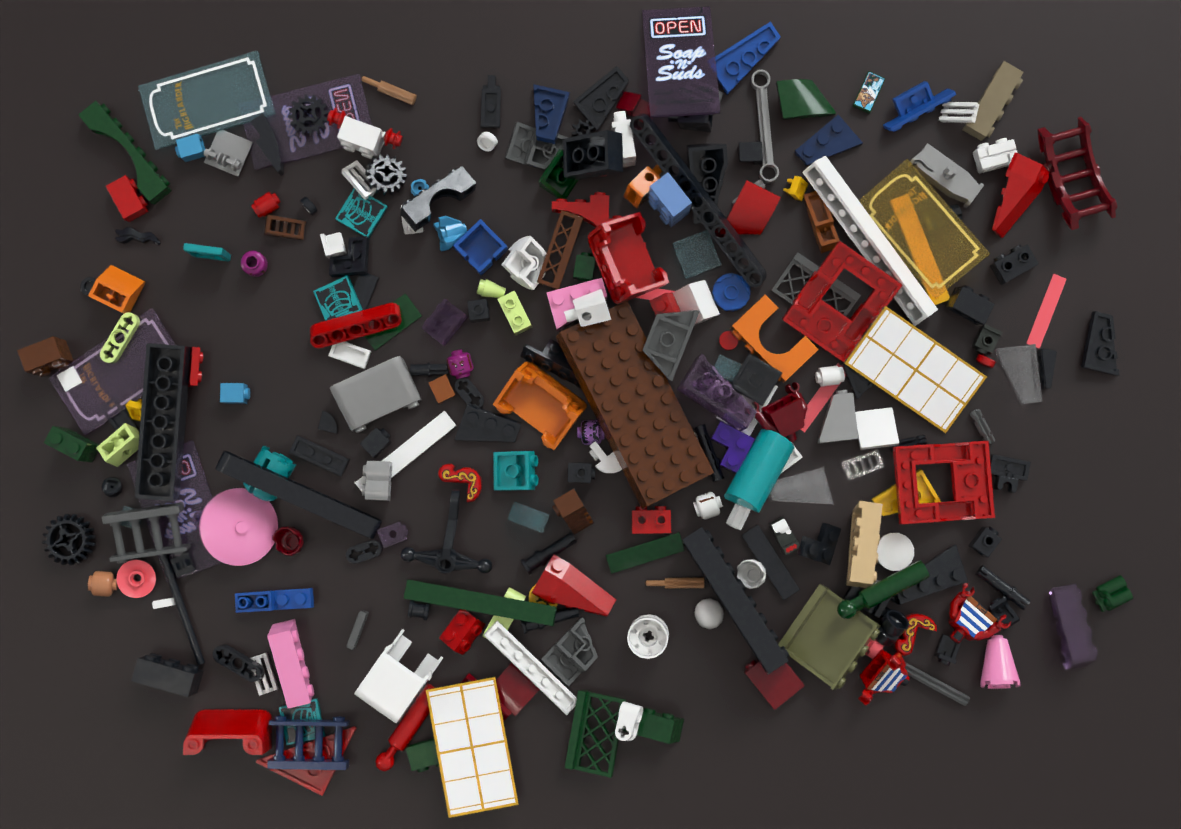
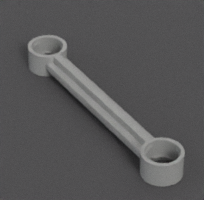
[751,70,779,184]

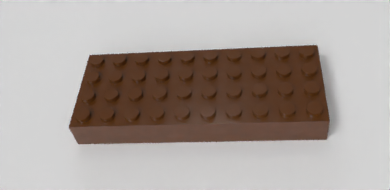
[556,301,714,509]

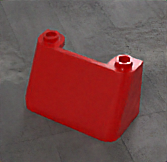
[588,212,670,304]
[183,709,272,755]

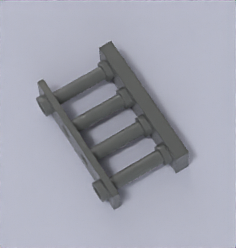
[102,502,191,564]

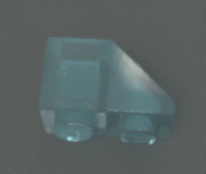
[508,501,550,533]

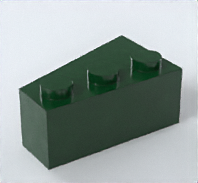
[614,704,684,744]

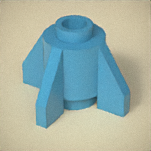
[433,216,467,251]

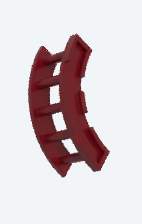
[1037,117,1118,230]

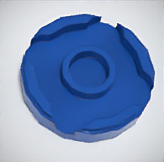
[712,273,751,312]

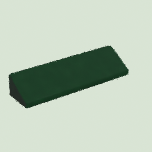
[606,532,685,574]

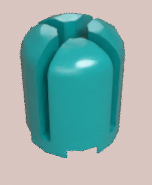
[243,446,296,501]

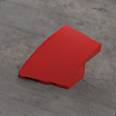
[719,180,781,235]

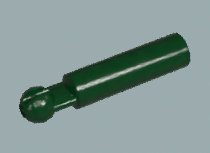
[837,560,930,619]

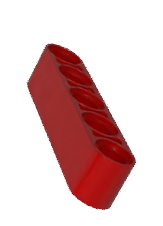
[310,303,401,348]

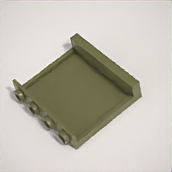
[778,584,881,690]

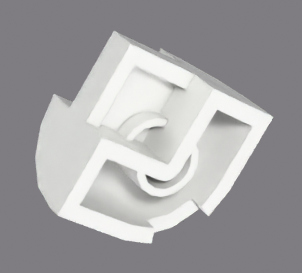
[501,236,547,290]

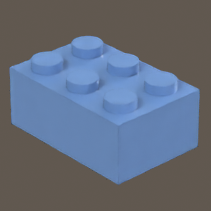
[648,172,692,227]

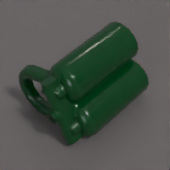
[1092,575,1133,612]

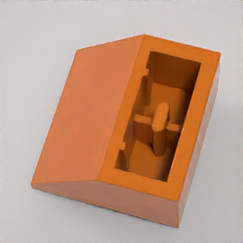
[88,265,146,313]

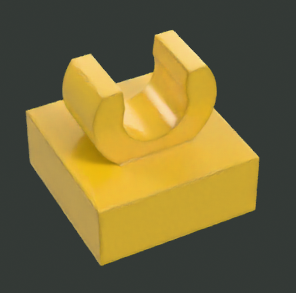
[783,176,808,201]
[125,399,142,421]

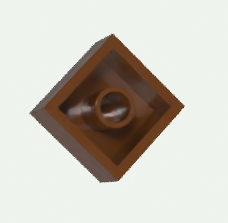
[17,336,74,377]

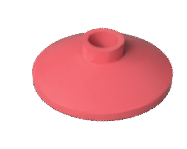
[116,559,156,598]

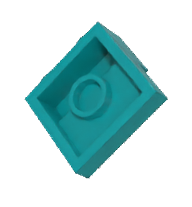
[493,451,539,491]

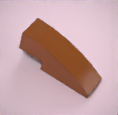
[803,191,839,253]

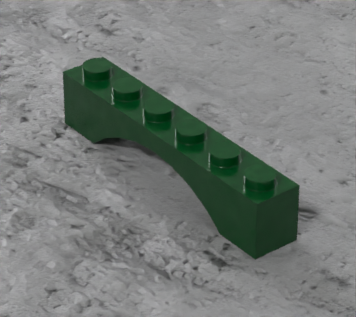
[78,101,172,205]

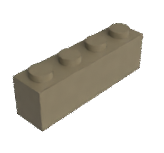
[962,61,1024,141]

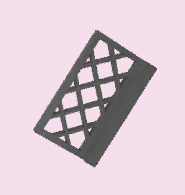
[771,252,861,316]

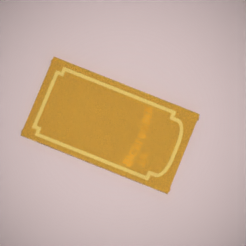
[859,159,990,299]

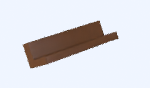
[537,210,583,290]

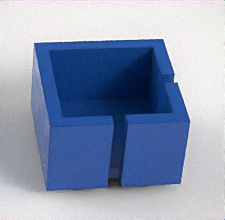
[453,219,508,276]

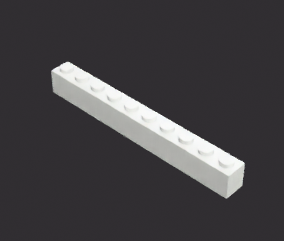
[802,156,938,326]

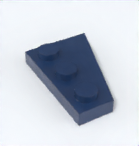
[533,84,570,144]
[794,115,863,166]

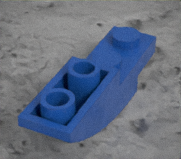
[235,588,314,613]

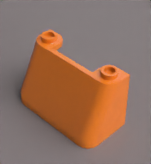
[493,361,587,450]

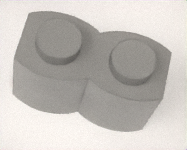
[362,461,392,501]

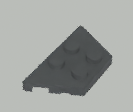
[643,310,700,381]

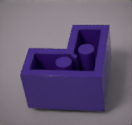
[710,421,755,474]

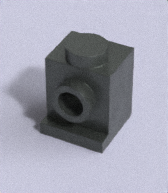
[972,324,1003,356]

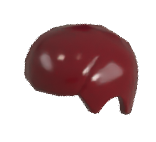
[272,526,304,556]

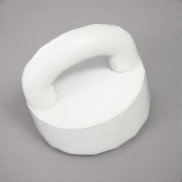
[477,132,498,152]

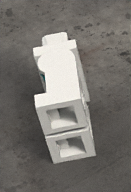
[612,111,636,167]

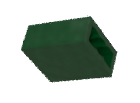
[44,426,99,463]

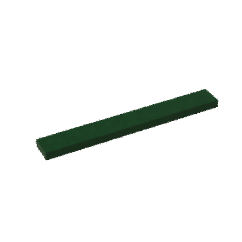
[404,579,557,626]

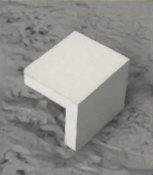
[320,232,347,259]

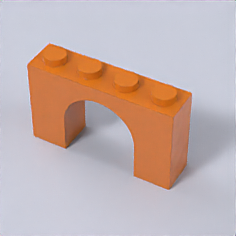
[731,294,819,383]

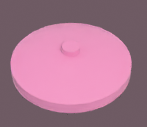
[199,488,278,566]

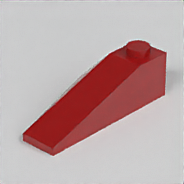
[992,153,1049,238]
[531,554,616,616]

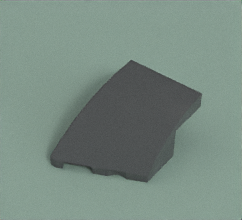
[505,122,568,170]
[540,617,598,687]

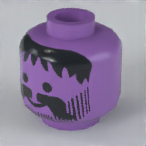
[577,420,604,445]

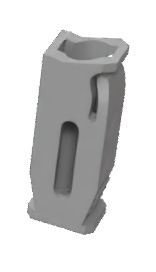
[907,143,984,208]

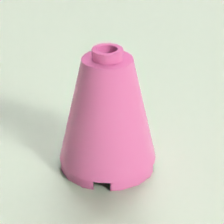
[980,635,1021,689]

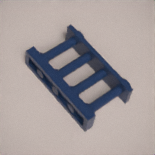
[267,716,350,770]

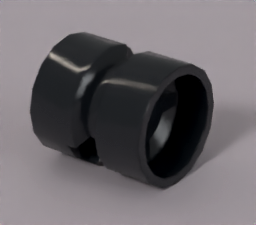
[876,610,909,647]

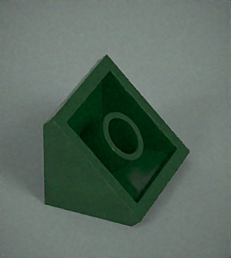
[539,149,578,199]

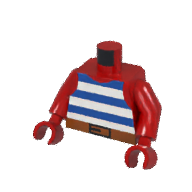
[949,583,1011,644]
[858,649,909,706]

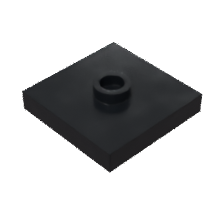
[729,353,782,406]

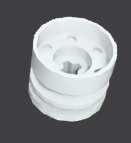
[627,614,669,659]

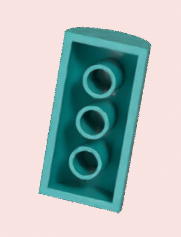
[724,429,794,513]

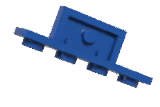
[883,81,956,132]

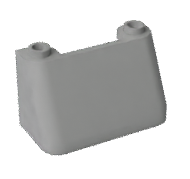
[330,356,422,433]

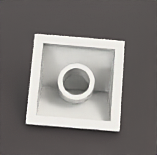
[673,280,720,326]

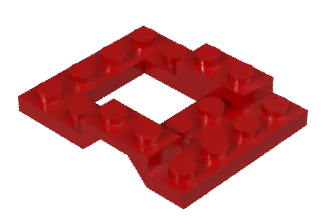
[782,240,903,363]
[893,441,995,524]

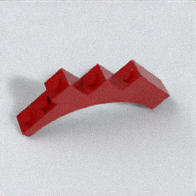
[552,192,646,246]

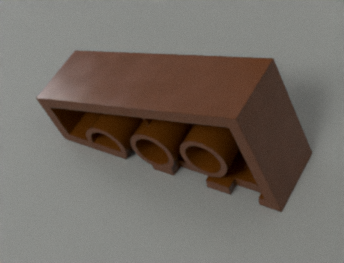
[552,488,594,535]

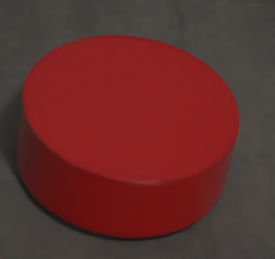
[719,331,738,350]
[976,354,996,369]

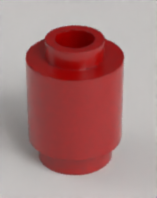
[251,191,281,218]

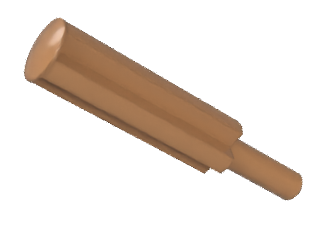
[361,76,417,106]
[646,577,705,588]

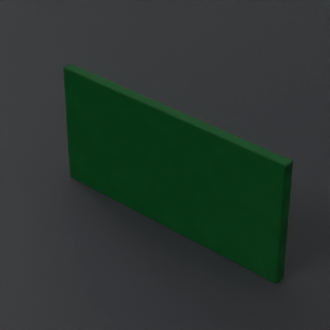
[365,293,422,351]

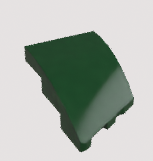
[776,79,836,120]

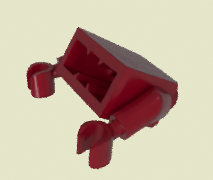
[746,382,808,442]

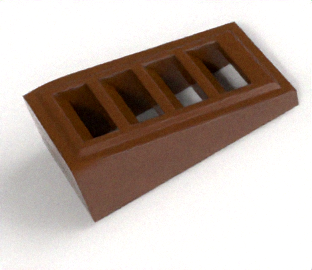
[264,215,306,240]

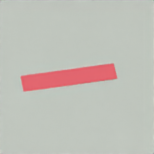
[1027,274,1067,348]
[800,363,846,432]

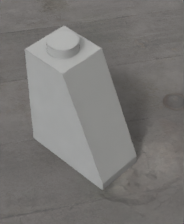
[817,390,859,444]

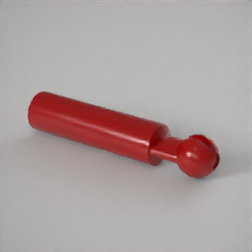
[375,683,435,771]

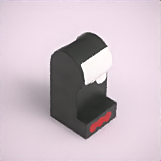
[769,516,800,555]

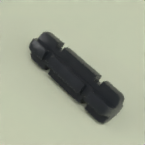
[889,435,927,452]

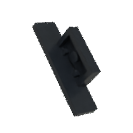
[520,339,582,389]

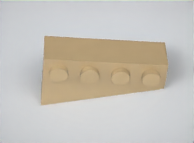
[846,501,883,588]

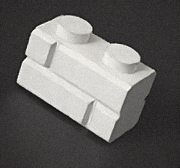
[973,138,1018,174]

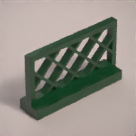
[565,690,626,778]

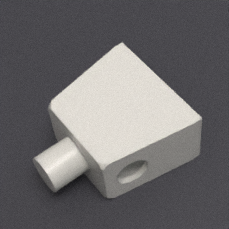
[564,289,611,327]

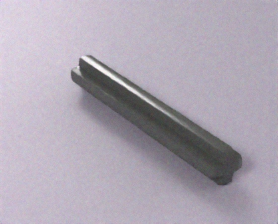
[905,662,970,706]

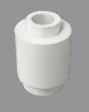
[815,365,845,387]

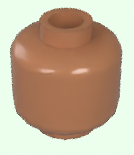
[88,571,118,597]

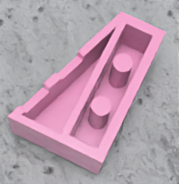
[547,278,607,332]

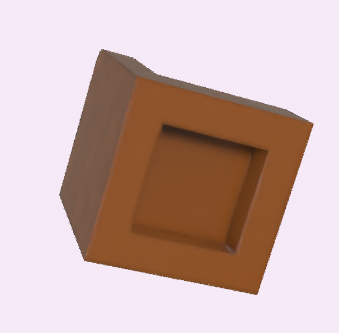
[429,374,455,404]

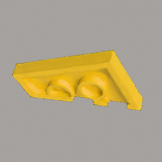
[872,469,941,516]

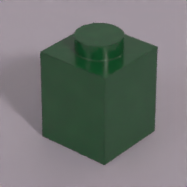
[573,252,596,282]

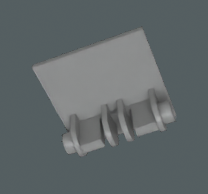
[203,128,253,177]

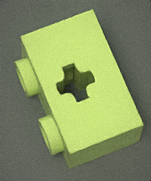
[497,291,532,336]
[96,423,140,467]

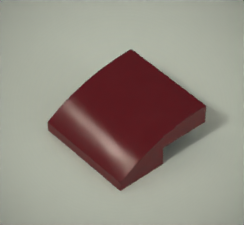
[496,663,540,717]

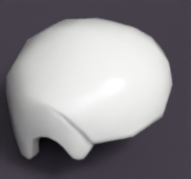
[737,559,766,589]
[694,598,724,629]

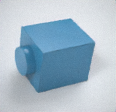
[175,134,205,162]
[220,383,250,404]

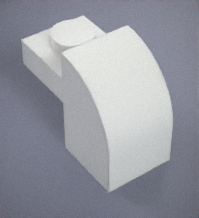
[589,441,622,474]

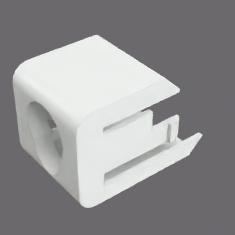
[354,629,443,723]

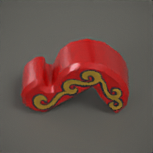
[438,464,482,503]
[893,613,937,655]

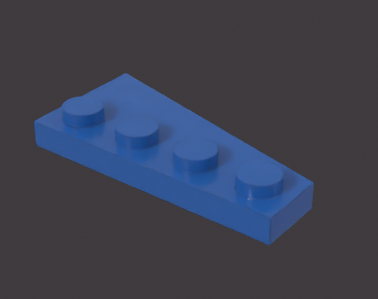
[707,21,781,95]

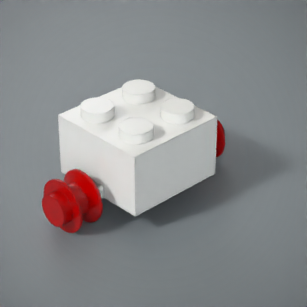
[327,108,403,159]

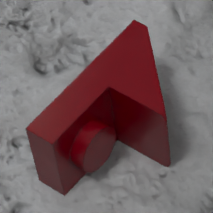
[616,91,658,123]

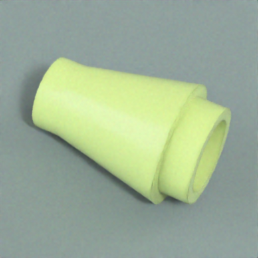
[477,279,506,298]

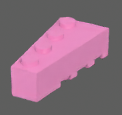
[267,619,314,708]

